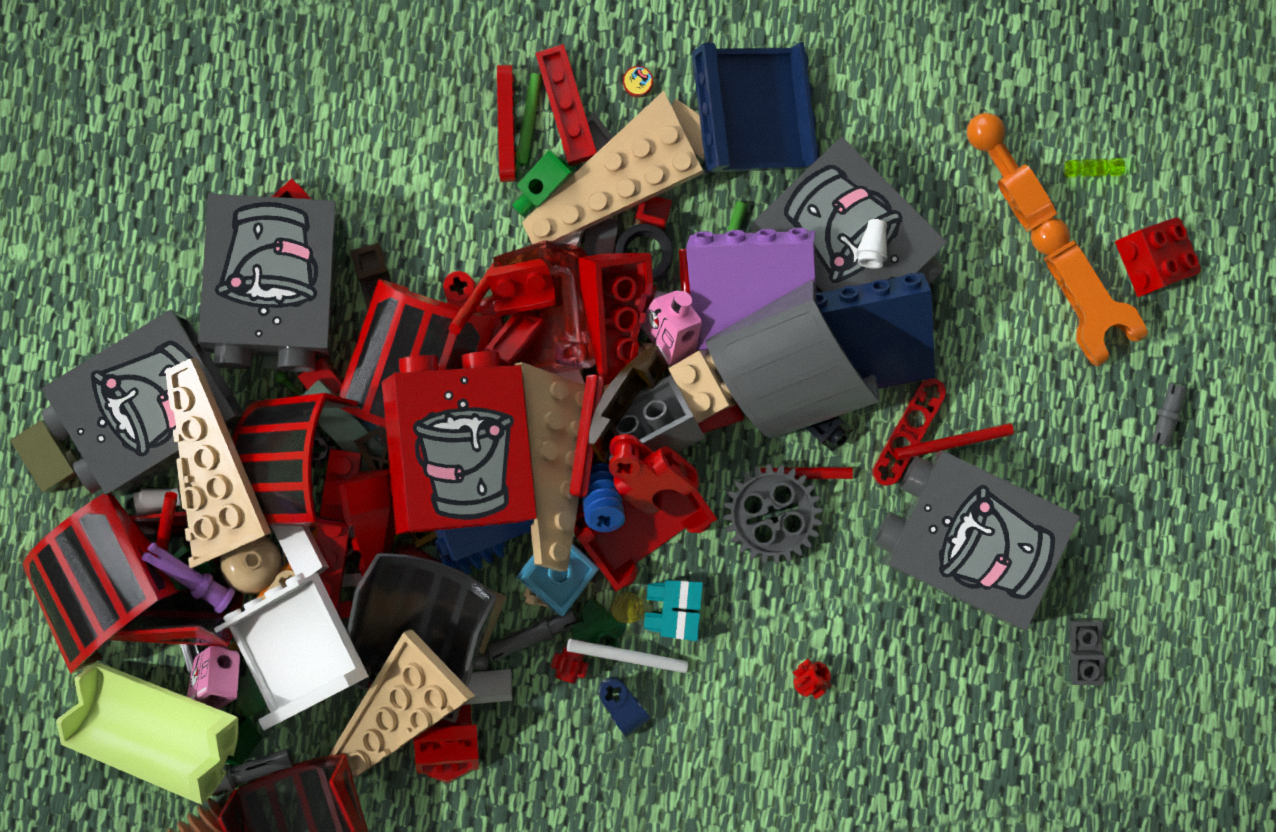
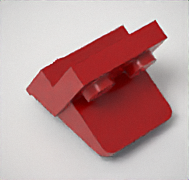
[413,704,479,783]

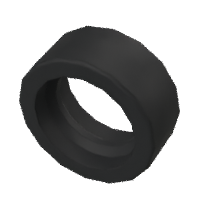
[615,223,673,282]

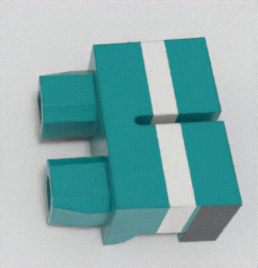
[644,579,703,641]

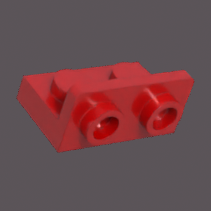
[487,257,556,316]

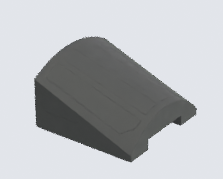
[705,280,879,439]

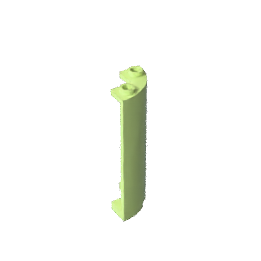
[56,662,238,805]

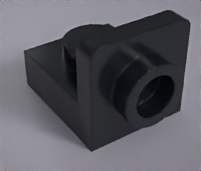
[805,416,853,452]

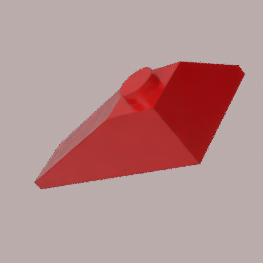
[579,253,653,385]
[339,469,396,599]

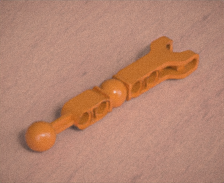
[967,113,1148,367]

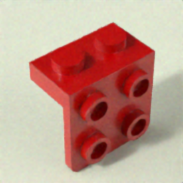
[1114,217,1201,298]

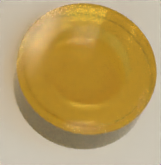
[611,592,643,623]

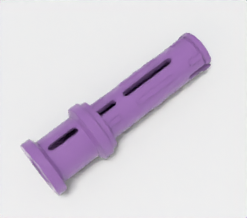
[142,542,235,613]

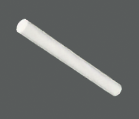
[567,639,688,673]

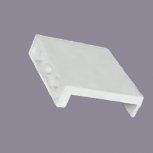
[214,573,369,731]

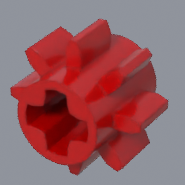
[550,647,590,684]
[793,659,832,700]

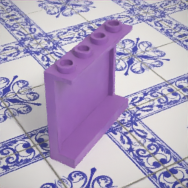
[686,228,817,349]

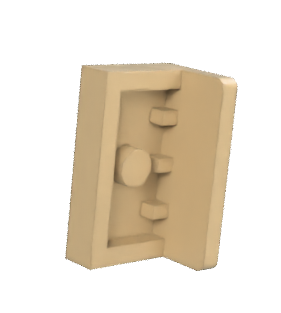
[668,350,736,423]

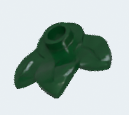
[571,598,627,659]

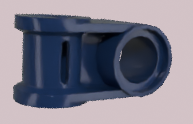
[599,677,651,738]

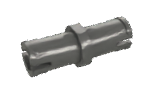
[1150,383,1188,447]

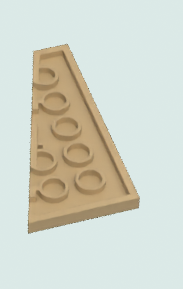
[522,91,703,252]
[166,358,271,568]
[515,362,585,572]
[328,629,475,784]

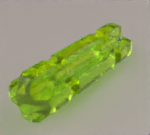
[1064,158,1125,177]

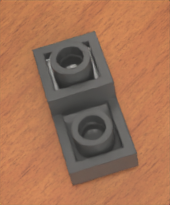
[1069,618,1105,685]

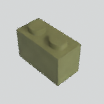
[10,420,80,493]

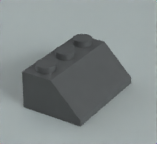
[608,375,705,461]

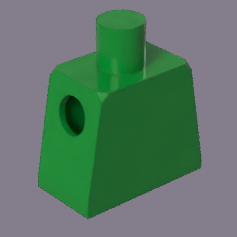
[512,150,576,218]

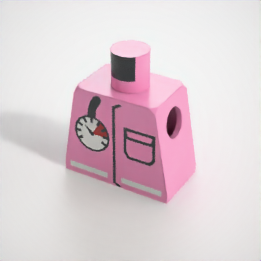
[641,290,702,366]
[186,634,240,709]

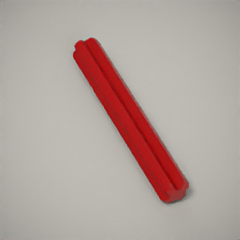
[569,374,605,497]

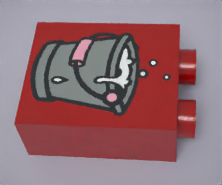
[382,351,537,534]

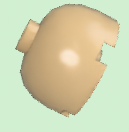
[220,536,282,595]

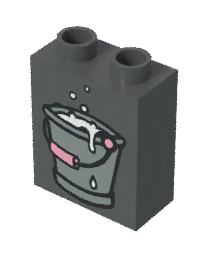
[748,136,947,292]
[198,193,338,372]
[41,309,244,496]
[874,451,1080,631]

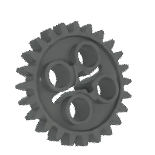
[723,464,823,564]

